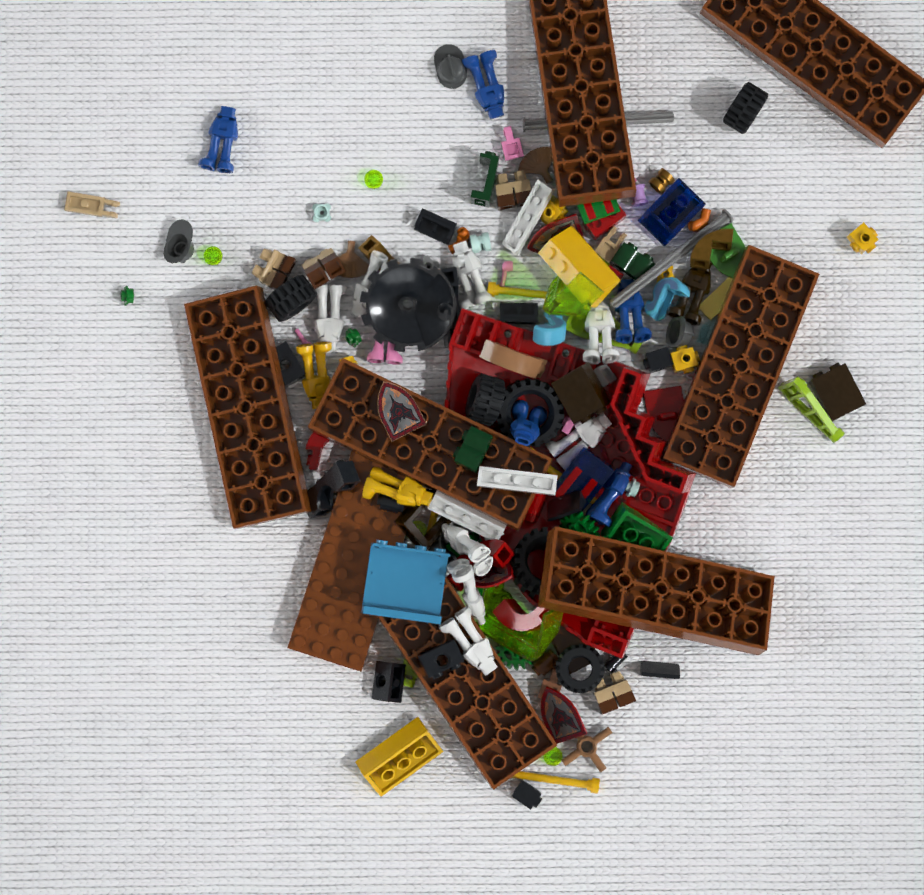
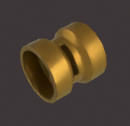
[648,168,675,195]

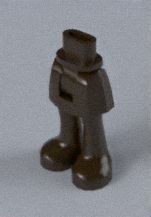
[666,262,712,326]

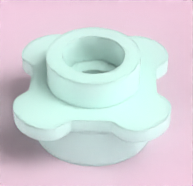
[312,203,331,222]
[625,478,640,497]

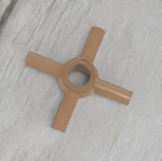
[561,727,613,773]

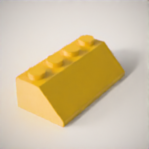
[538,226,621,308]
[355,717,444,797]

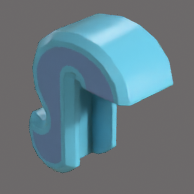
[644,277,690,321]
[533,309,567,346]

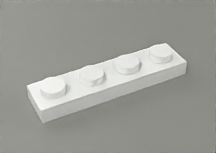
[501,179,556,255]
[477,466,558,496]
[427,491,506,540]

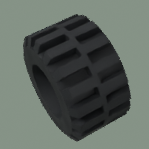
[723,82,768,134]
[265,275,317,322]
[465,373,505,426]
[556,644,604,693]

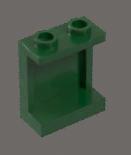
[470,151,499,208]

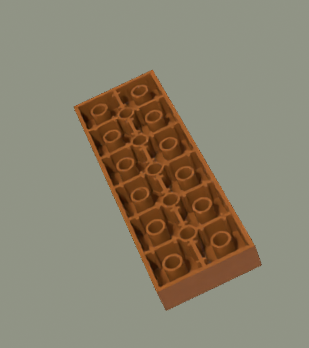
[528,0,636,207]
[700,0,924,148]
[661,245,820,488]
[184,285,311,529]
[308,358,552,531]
[287,451,422,672]
[538,526,775,655]
[362,577,558,790]

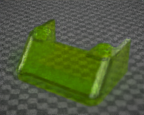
[542,253,610,317]
[476,582,563,661]

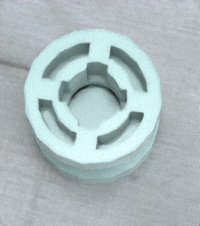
[469,232,492,254]

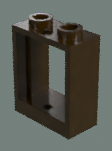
[394,489,452,551]

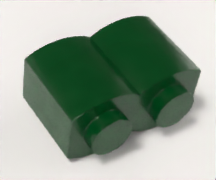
[610,242,655,280]
[453,426,493,473]

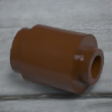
[531,648,558,676]

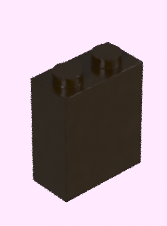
[551,362,611,424]
[809,362,866,421]

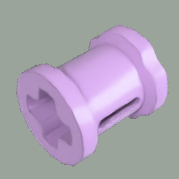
[632,184,649,207]

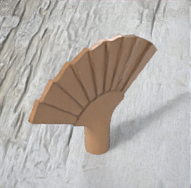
[518,147,553,184]
[338,241,369,278]

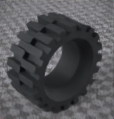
[497,378,564,448]
[510,527,554,600]

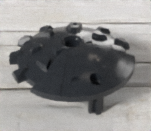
[360,257,456,352]

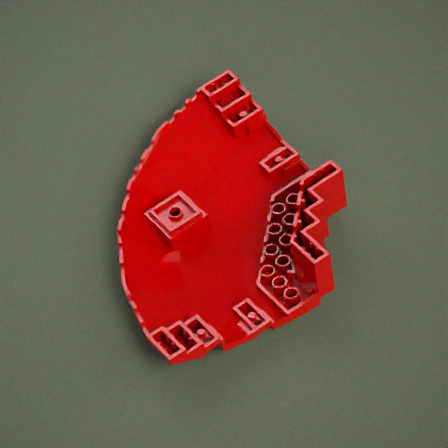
[444,308,696,659]

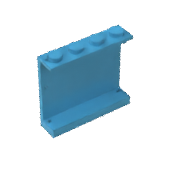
[361,540,451,624]

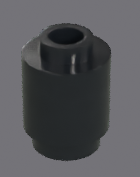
[377,494,405,514]

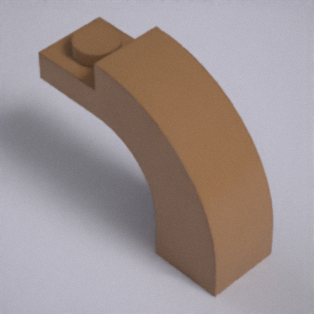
[480,339,547,379]

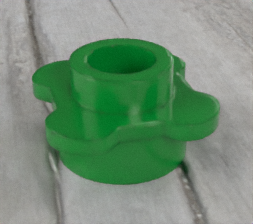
[121,286,134,306]
[345,328,362,348]

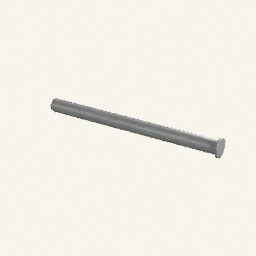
[522,111,674,132]
[609,209,733,309]

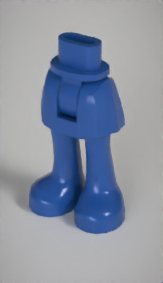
[461,50,504,119]
[198,106,238,174]
[615,279,652,344]
[510,400,547,446]
[585,462,632,528]

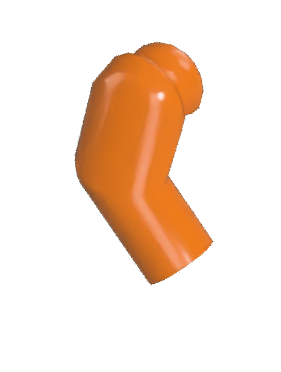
[688,208,711,232]
[448,227,470,254]

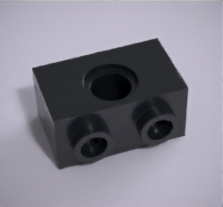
[276,341,306,387]
[417,639,464,679]
[372,661,406,703]

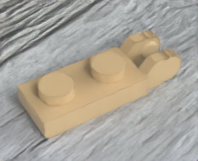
[64,191,120,218]
[595,226,627,265]

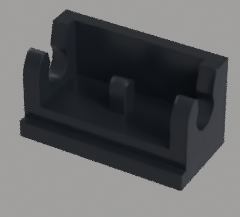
[414,208,457,246]
[499,302,538,324]

